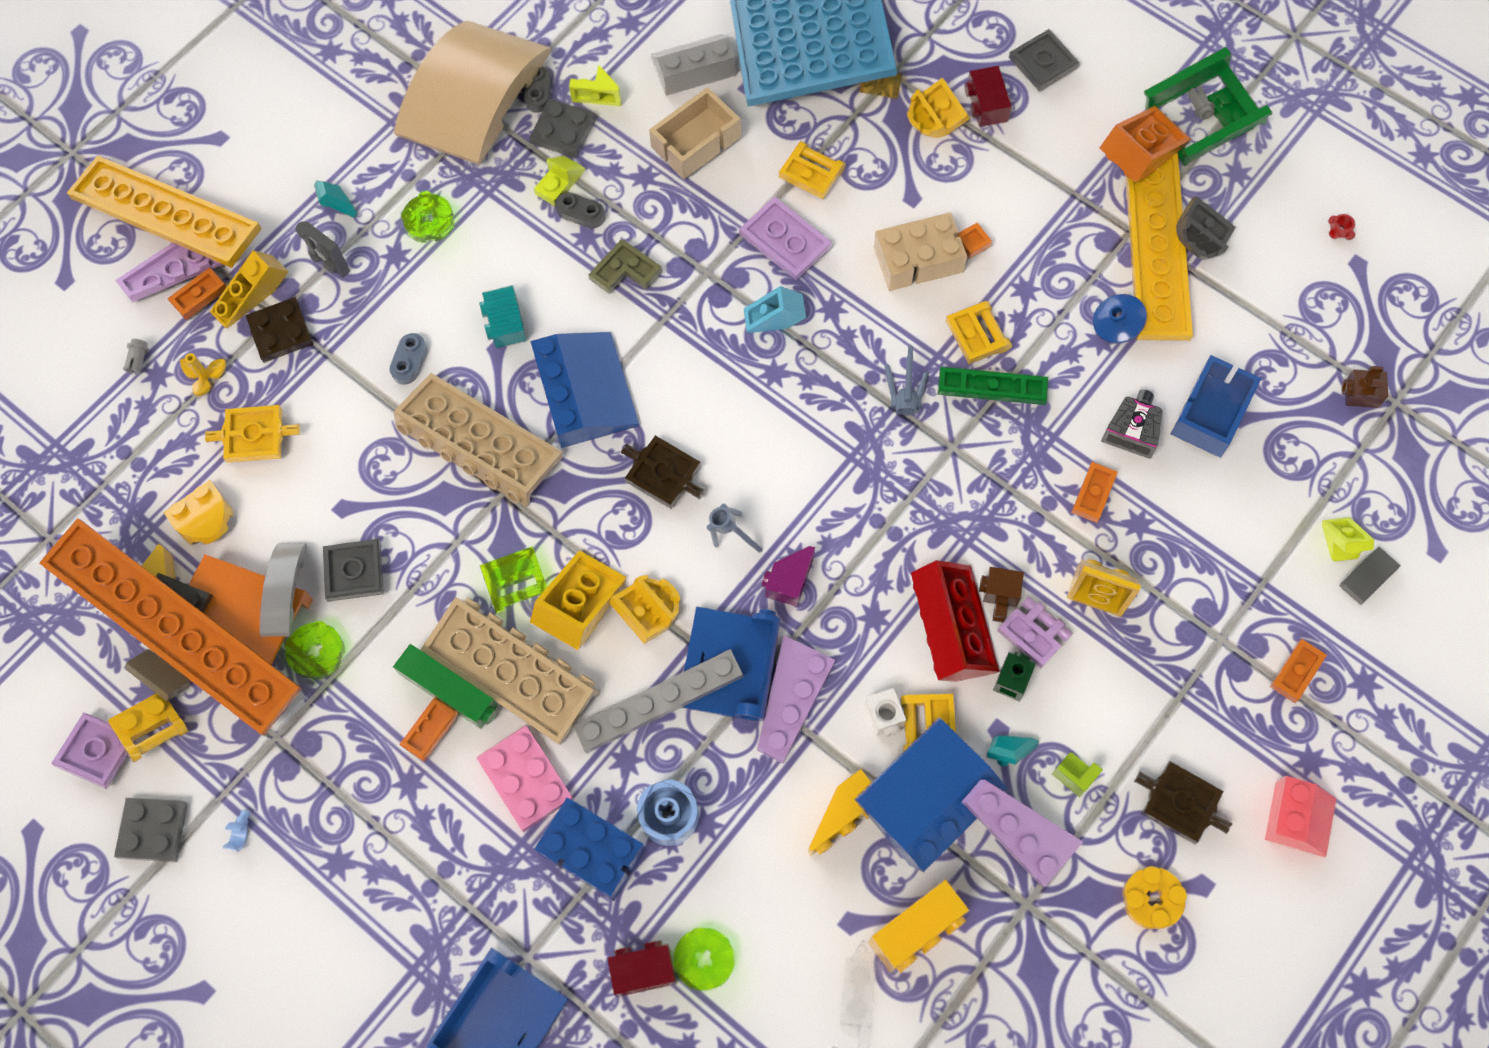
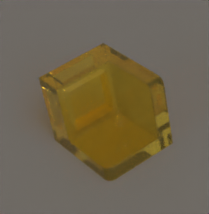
[859,73,902,99]

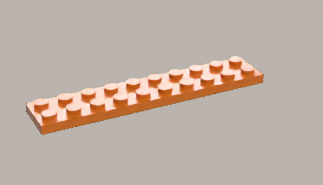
[39,518,302,736]

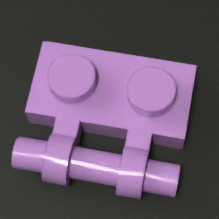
[997,596,1073,668]

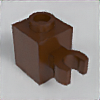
[1341,366,1389,408]
[979,567,1024,623]

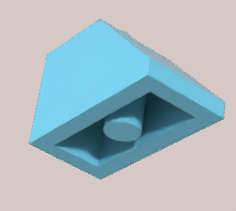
[743,286,806,333]

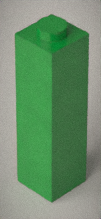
[393,644,498,729]

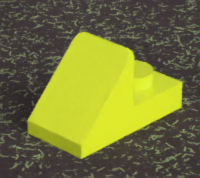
[569,65,622,106]
[534,156,585,206]
[1322,517,1374,562]

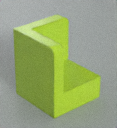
[1052,752,1103,798]

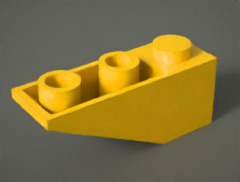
[209,250,289,329]
[808,769,872,856]

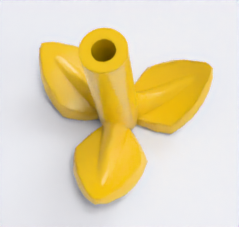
[180,353,226,396]

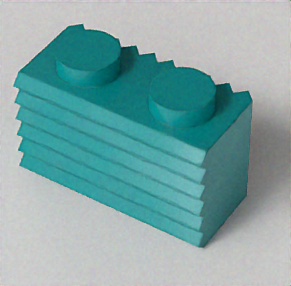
[479,285,527,348]

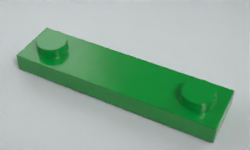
[937,367,1048,405]

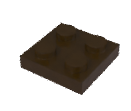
[245,297,314,363]

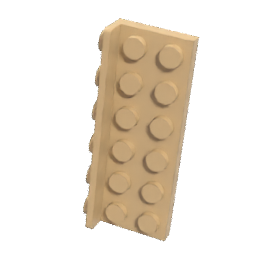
[393,373,562,507]
[420,597,600,745]

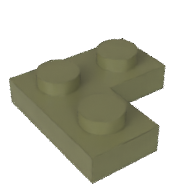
[588,239,662,294]

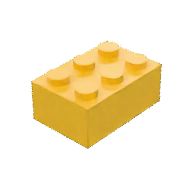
[868,879,969,973]

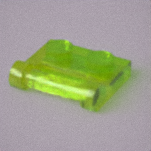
[479,546,547,613]

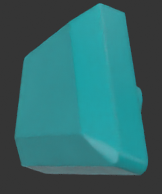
[314,181,358,218]
[987,735,1039,766]

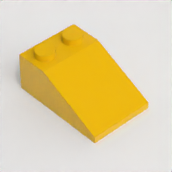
[530,550,627,650]
[1067,559,1141,617]

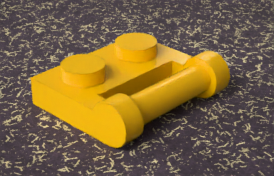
[779,141,846,199]
[946,301,1012,364]
[107,693,188,762]
[900,694,956,752]

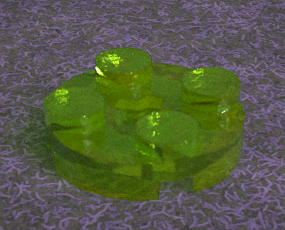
[401,191,454,243]
[285,621,345,680]
[674,927,735,991]

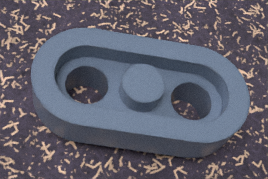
[390,333,427,385]

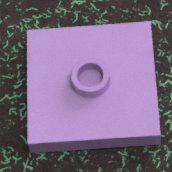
[51,712,137,789]

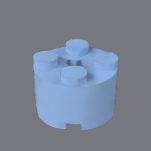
[637,780,699,846]

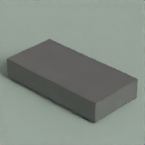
[1339,547,1401,605]

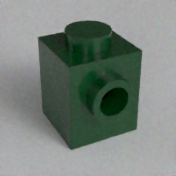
[993,652,1036,702]

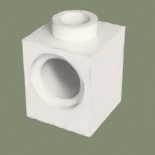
[865,688,906,737]

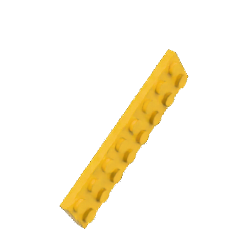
[1125,153,1193,341]
[67,155,262,268]

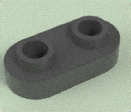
[524,66,551,113]
[556,193,605,229]

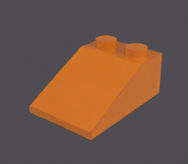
[1099,106,1192,182]

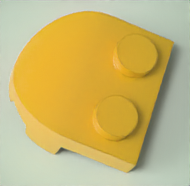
[907,77,970,138]
[163,480,234,545]
[609,575,680,644]

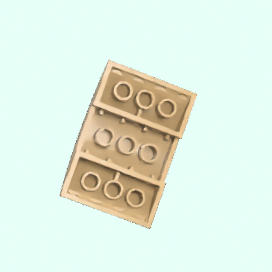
[394,21,552,165]

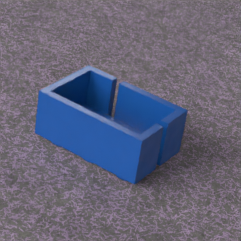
[1170,355,1262,458]
[534,797,646,901]

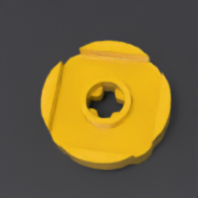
[1123,866,1187,930]

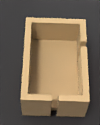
[649,87,741,180]
[874,212,967,291]

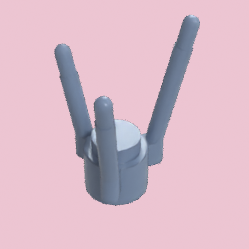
[885,345,928,415]
[707,503,762,553]

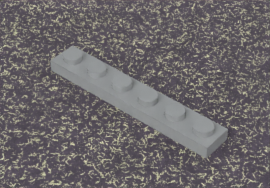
[573,649,744,753]

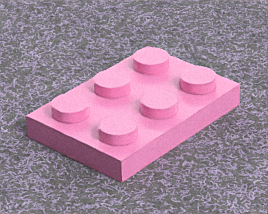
[476,726,573,833]

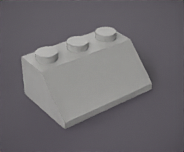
[651,34,736,96]

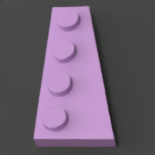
[115,243,223,302]
[757,635,835,764]
[962,780,1083,887]

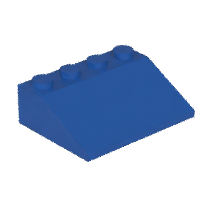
[530,332,639,448]
[854,718,1008,872]

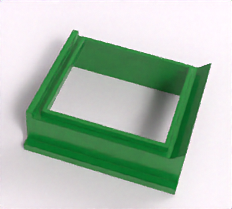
[1144,47,1272,166]

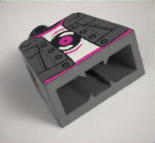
[1101,390,1163,459]

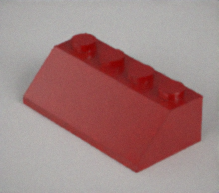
[911,560,1000,682]

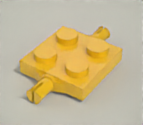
[205,405,300,463]

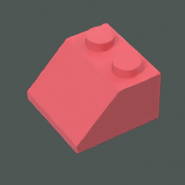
[1265,776,1336,857]

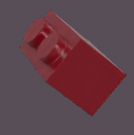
[964,66,1012,127]
[607,940,677,997]

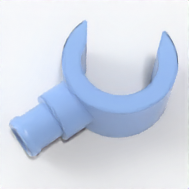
[223,810,250,852]

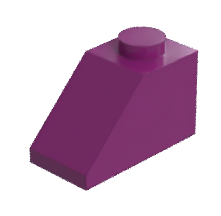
[762,546,815,607]

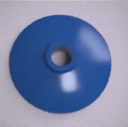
[1093,294,1147,343]

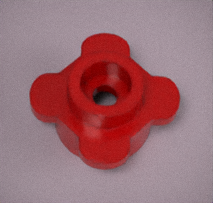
[1328,214,1355,240]

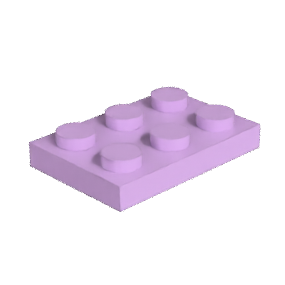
[739,196,832,281]

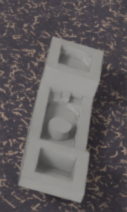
[260,543,307,637]

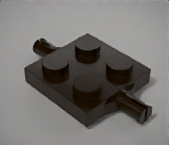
[621,435,705,509]
[1134,761,1232,845]

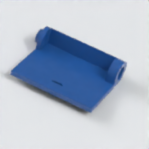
[682,606,781,721]
[426,947,569,1048]

